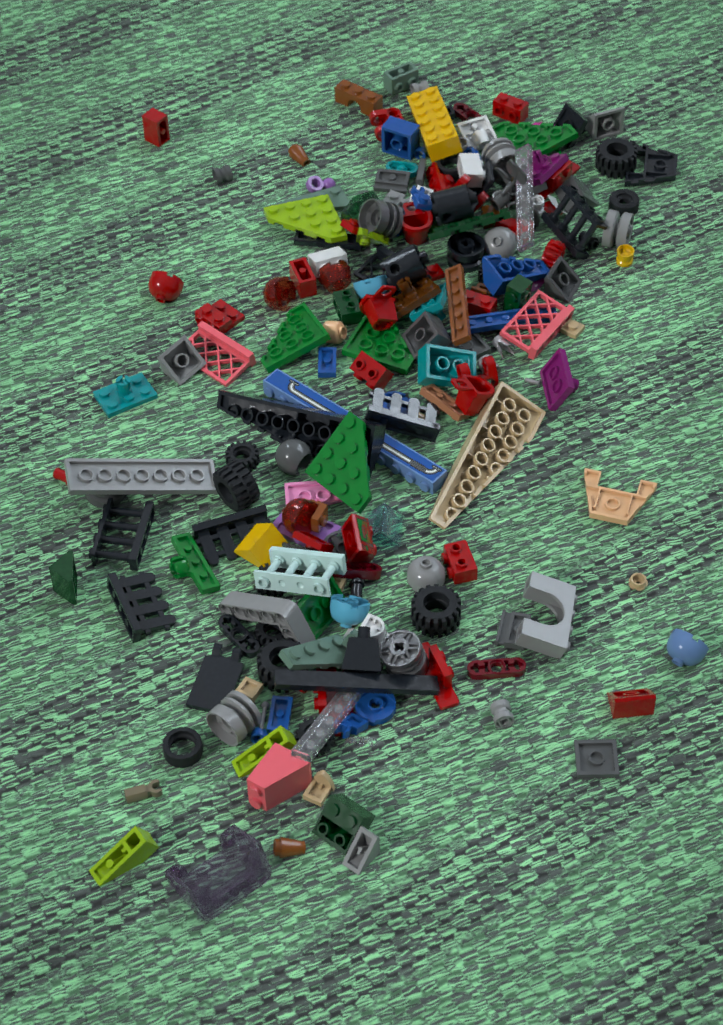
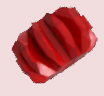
[541,239,566,269]

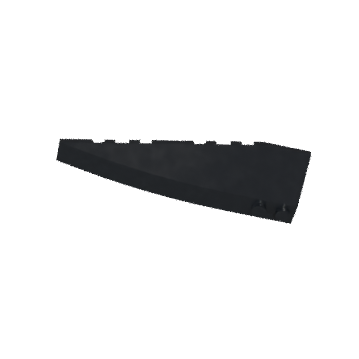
[217,390,386,478]

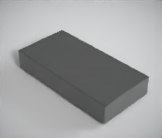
[416,158,426,188]

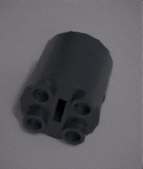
[430,183,479,226]
[379,244,430,290]

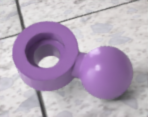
[306,175,336,193]

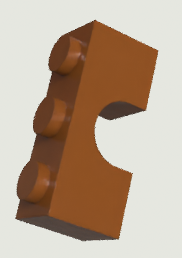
[334,79,383,116]

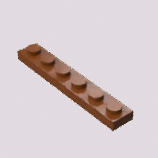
[445,263,472,346]

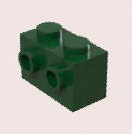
[502,274,533,311]
[332,288,365,326]

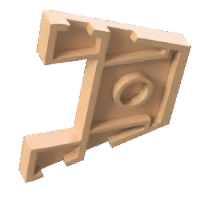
[584,468,657,526]

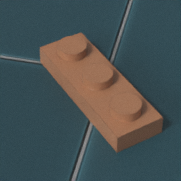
[419,384,470,422]

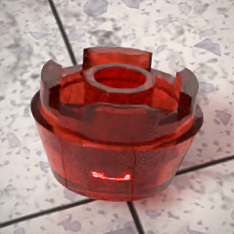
[318,260,351,293]

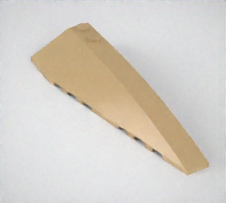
[428,381,546,530]

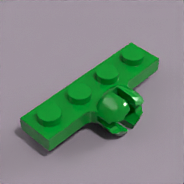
[169,532,221,595]

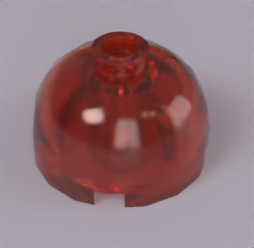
[263,276,296,311]
[282,498,318,534]

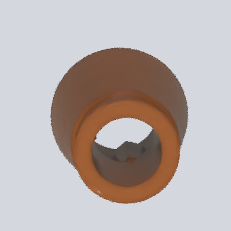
[288,144,311,167]
[273,837,306,859]

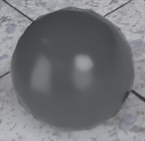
[275,439,312,476]

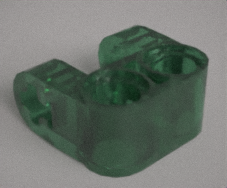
[341,191,380,220]

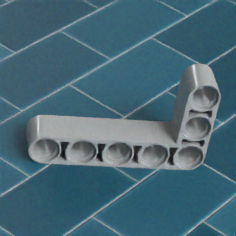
[218,591,316,644]

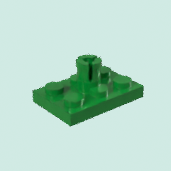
[297,576,345,640]

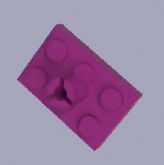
[515,150,569,187]
[539,348,579,411]

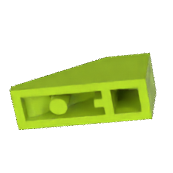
[231,725,301,778]
[89,826,159,887]

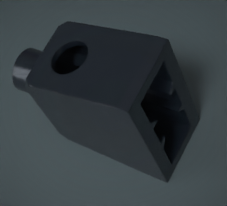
[342,626,381,673]

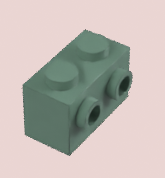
[383,61,419,96]

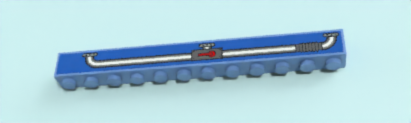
[263,368,447,495]

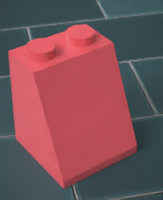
[246,743,312,811]

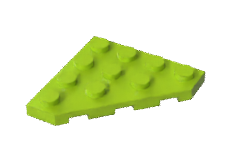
[263,194,347,243]

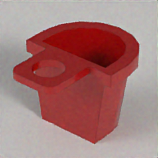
[402,202,433,245]
[359,285,398,331]
[450,374,495,416]

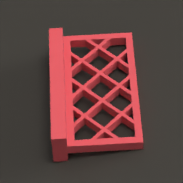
[499,290,575,360]
[188,321,257,387]

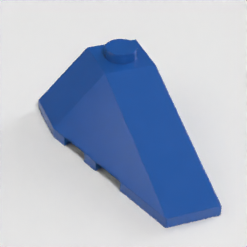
[482,254,550,296]

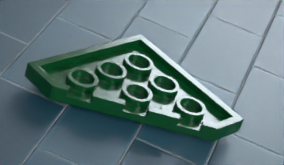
[428,207,517,241]

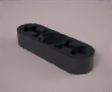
[218,614,260,658]

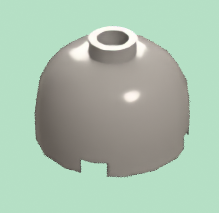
[484,226,518,258]
[407,556,445,592]

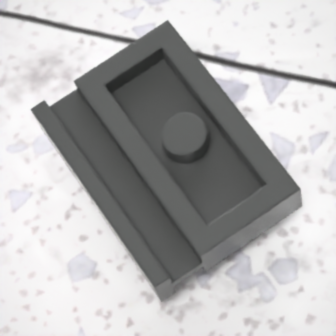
[373,168,410,195]
[495,610,531,650]

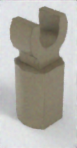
[124,779,163,804]

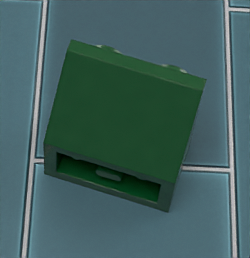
[312,793,376,855]

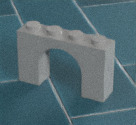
[515,571,578,659]

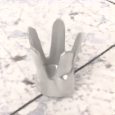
[492,335,517,359]

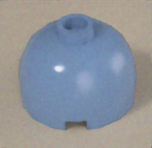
[667,629,709,667]

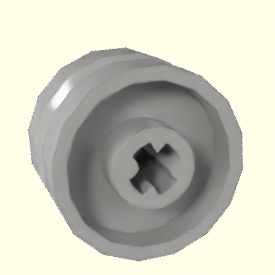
[602,209,634,249]

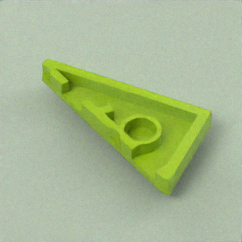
[356,227,390,246]

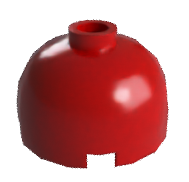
[148,271,184,303]

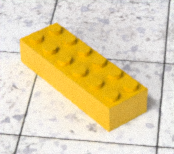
[406,86,463,162]

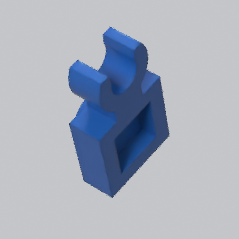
[411,185,432,211]
[334,713,369,739]

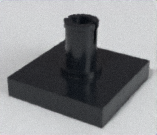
[554,103,589,148]

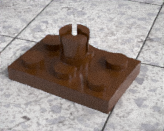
[393,277,442,319]

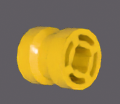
[616,244,634,267]

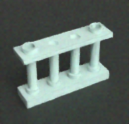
[253,546,347,597]

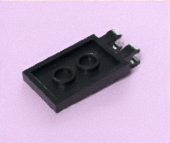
[186,643,244,712]

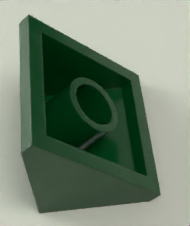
[49,550,77,605]

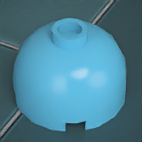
[353,274,388,299]
[330,594,370,628]

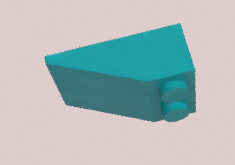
[418,343,476,387]

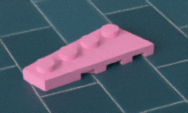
[284,481,343,516]

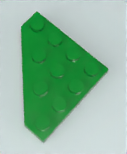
[492,121,579,167]
[260,302,331,374]
[342,315,414,375]
[305,411,372,514]

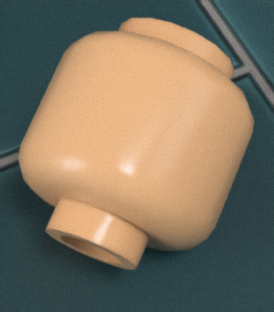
[323,321,347,344]

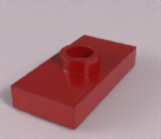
[292,530,334,553]

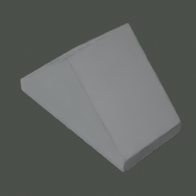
[342,826,380,875]

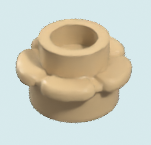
[629,573,648,591]

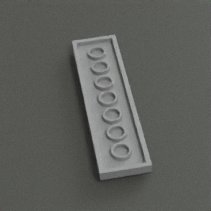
[64,458,218,495]

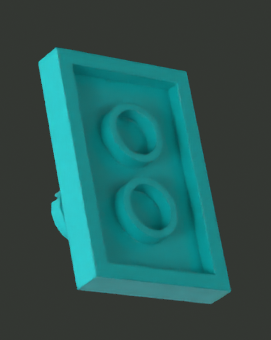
[409,282,447,322]
[93,372,158,418]

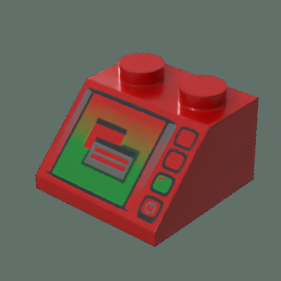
[341,514,377,563]

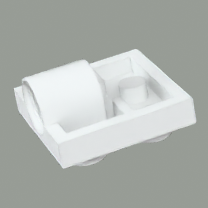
[456,115,497,151]

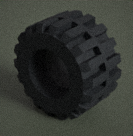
[595,137,638,179]
[213,460,260,512]
[411,584,461,638]
[257,638,309,693]

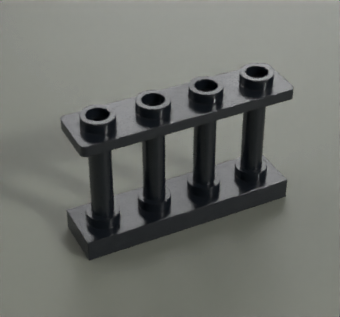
[541,185,608,260]
[89,497,155,571]

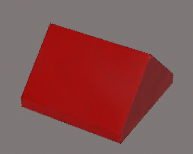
[607,688,656,719]

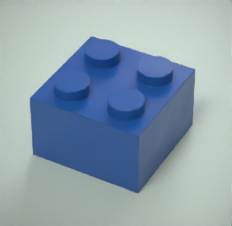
[381,116,420,161]

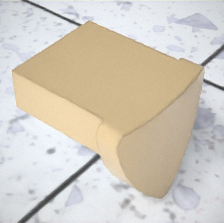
[302,770,336,807]

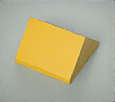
[234,523,288,568]

